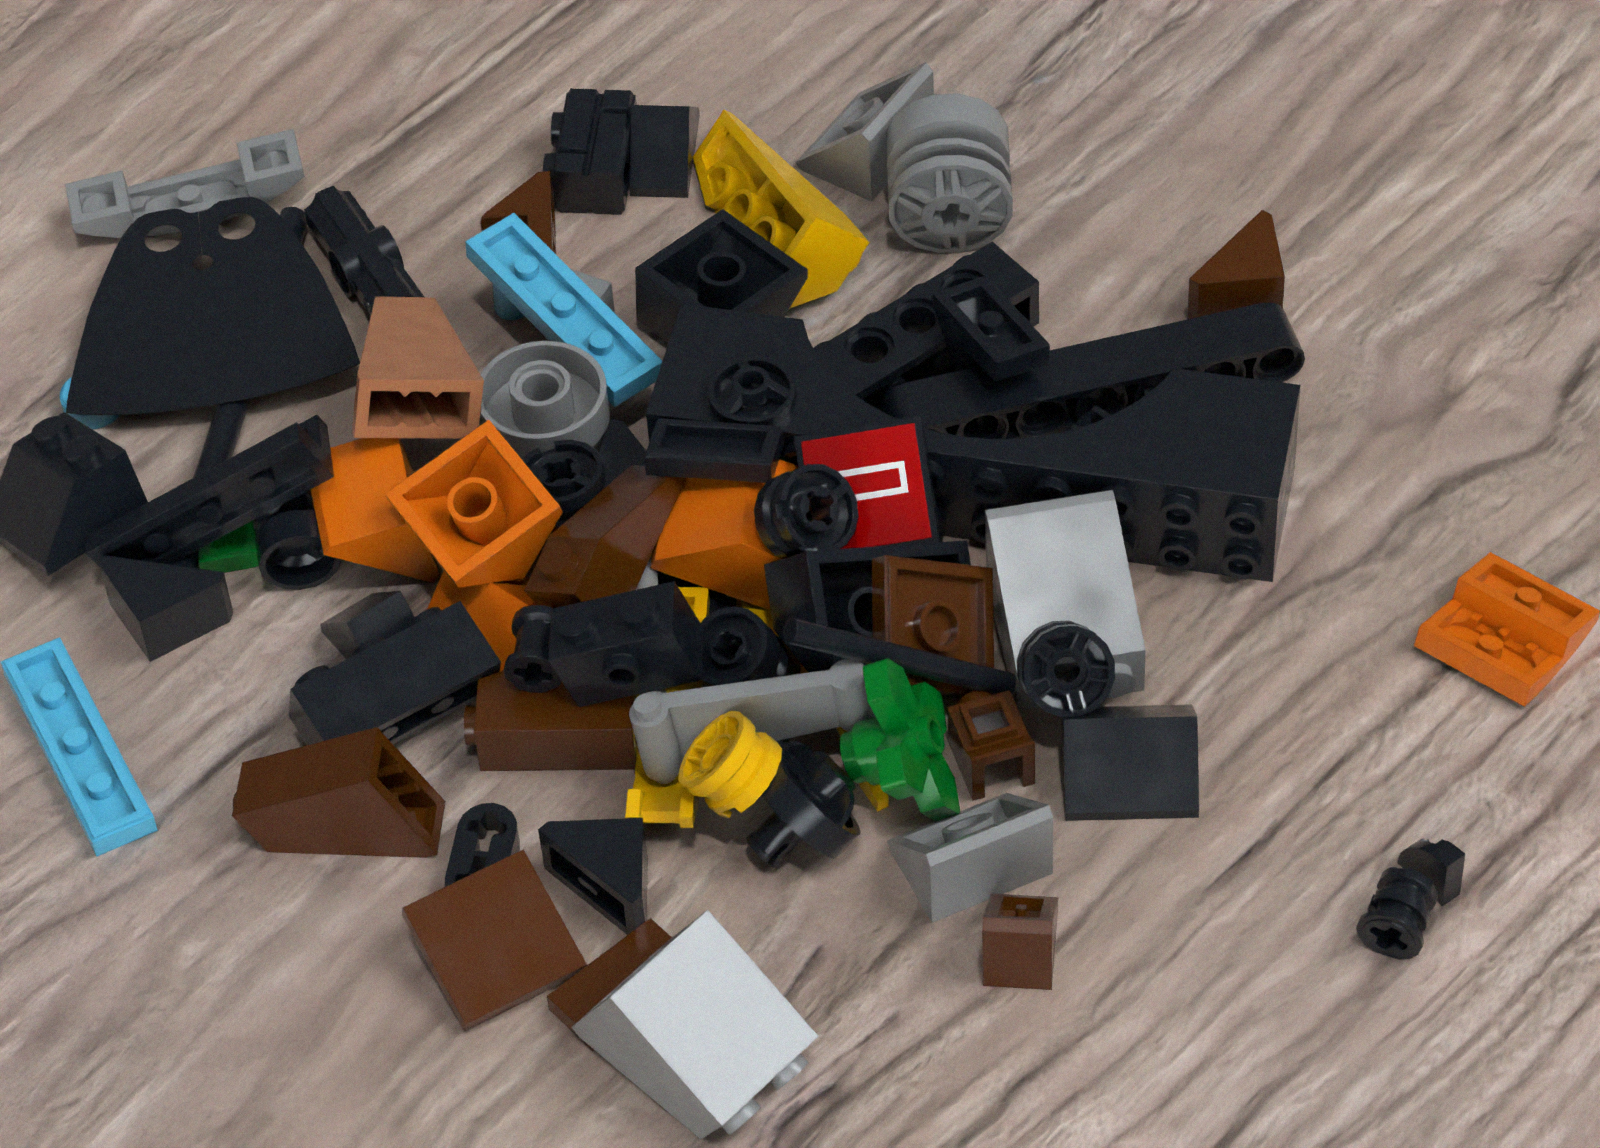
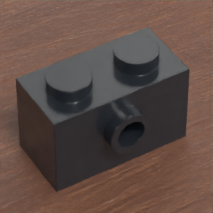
[548,581,704,707]

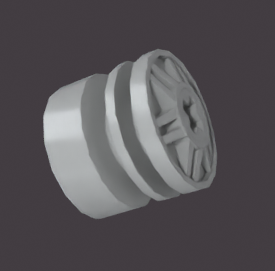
[886,93,1013,253]

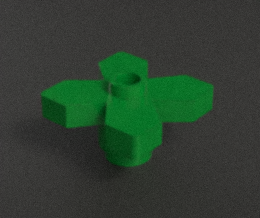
[840,658,960,821]

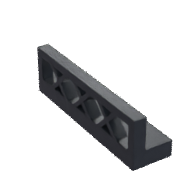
[85,415,334,566]

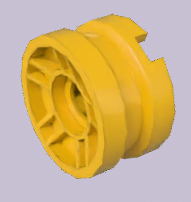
[678,711,782,818]

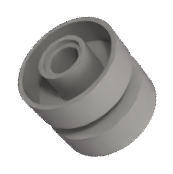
[479,341,610,460]

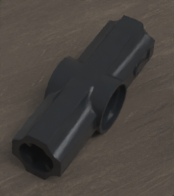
[304,186,424,316]

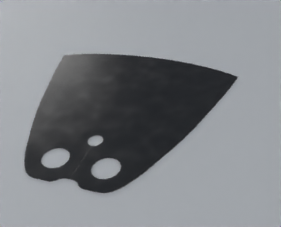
[66,197,360,415]

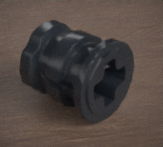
[1356,867,1439,960]

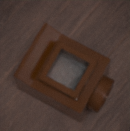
[947,690,1035,801]

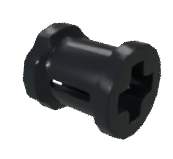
[504,605,562,693]

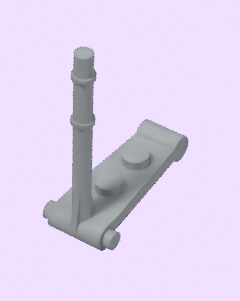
[629,554,875,784]

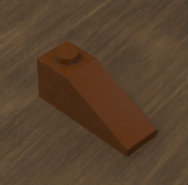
[524,465,685,608]

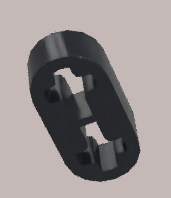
[445,803,520,887]

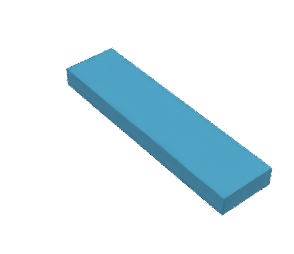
[0,637,158,857]

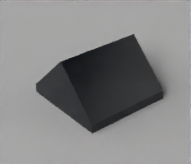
[1061,704,1199,821]

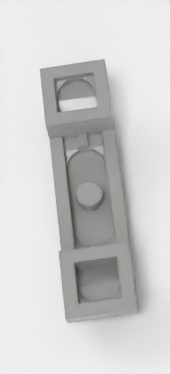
[65,129,305,238]

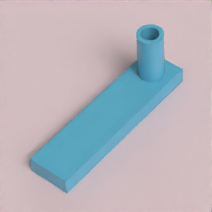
[465,213,663,407]

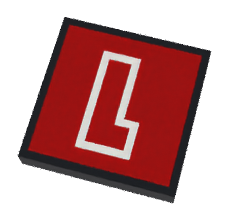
[794,416,942,549]

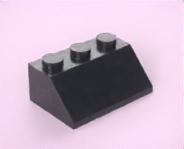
[764,540,971,673]

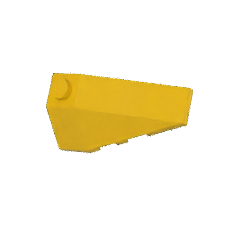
[693,109,870,309]

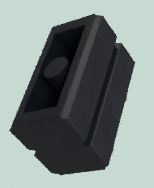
[543,88,637,215]

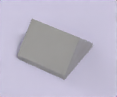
[796,62,934,201]
[887,793,1053,923]

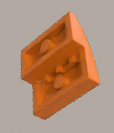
[1414,552,1600,707]

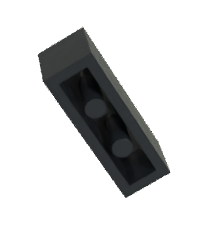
[289,601,501,745]

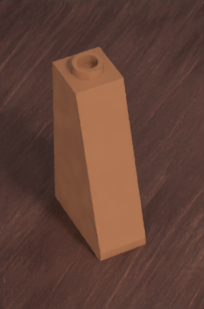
[352,296,484,439]

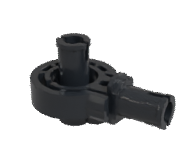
[746,738,861,868]

